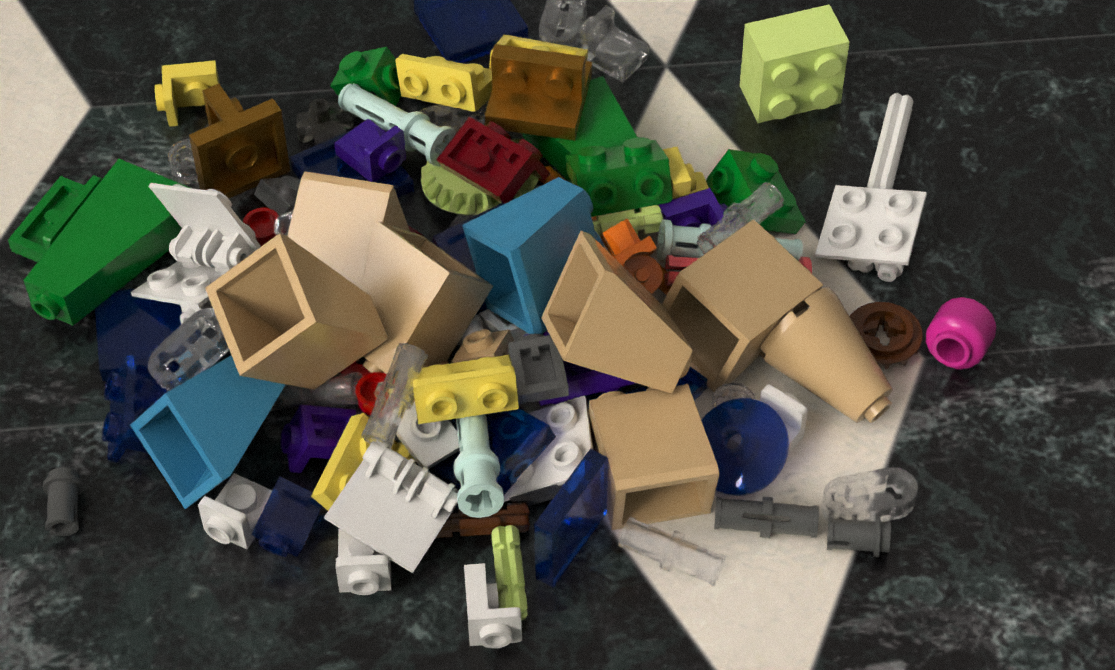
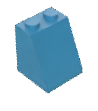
[462,177,604,334]
[130,355,286,509]

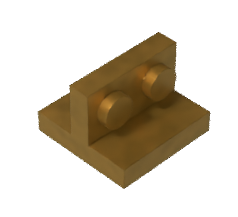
[485,44,592,141]
[189,84,291,198]

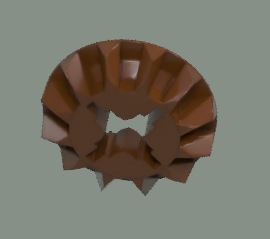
[850,302,923,370]

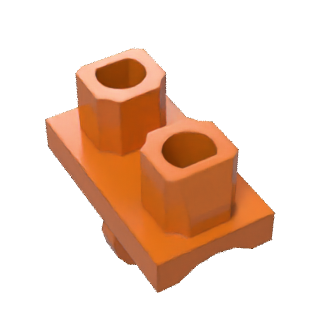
[600,218,663,294]

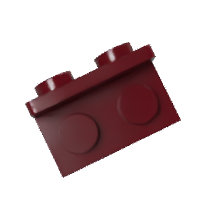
[436,117,550,204]

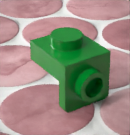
[330,46,401,106]

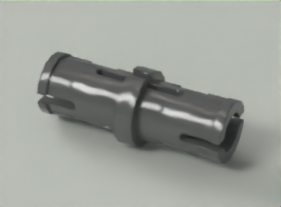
[714,497,819,538]

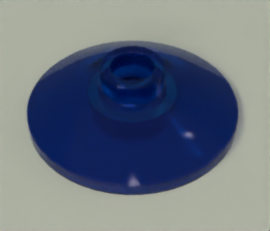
[701,398,789,496]

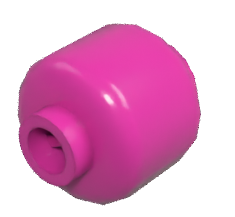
[926,297,996,370]

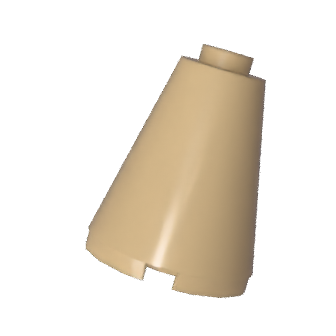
[759,287,893,423]

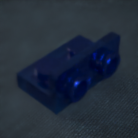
[102,354,184,462]

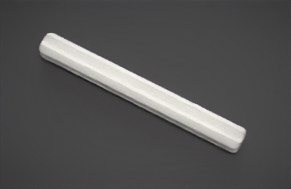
[848,93,914,273]

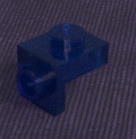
[251,477,322,557]

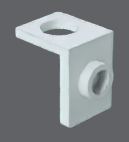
[383,399,459,469]

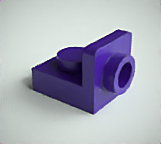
[335,119,406,182]
[657,188,733,234]
[281,405,357,473]

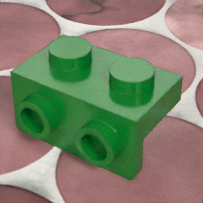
[565,137,672,217]
[706,149,806,234]
[8,175,103,262]

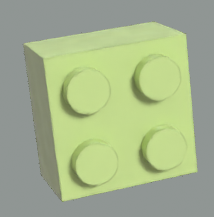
[740,4,849,123]

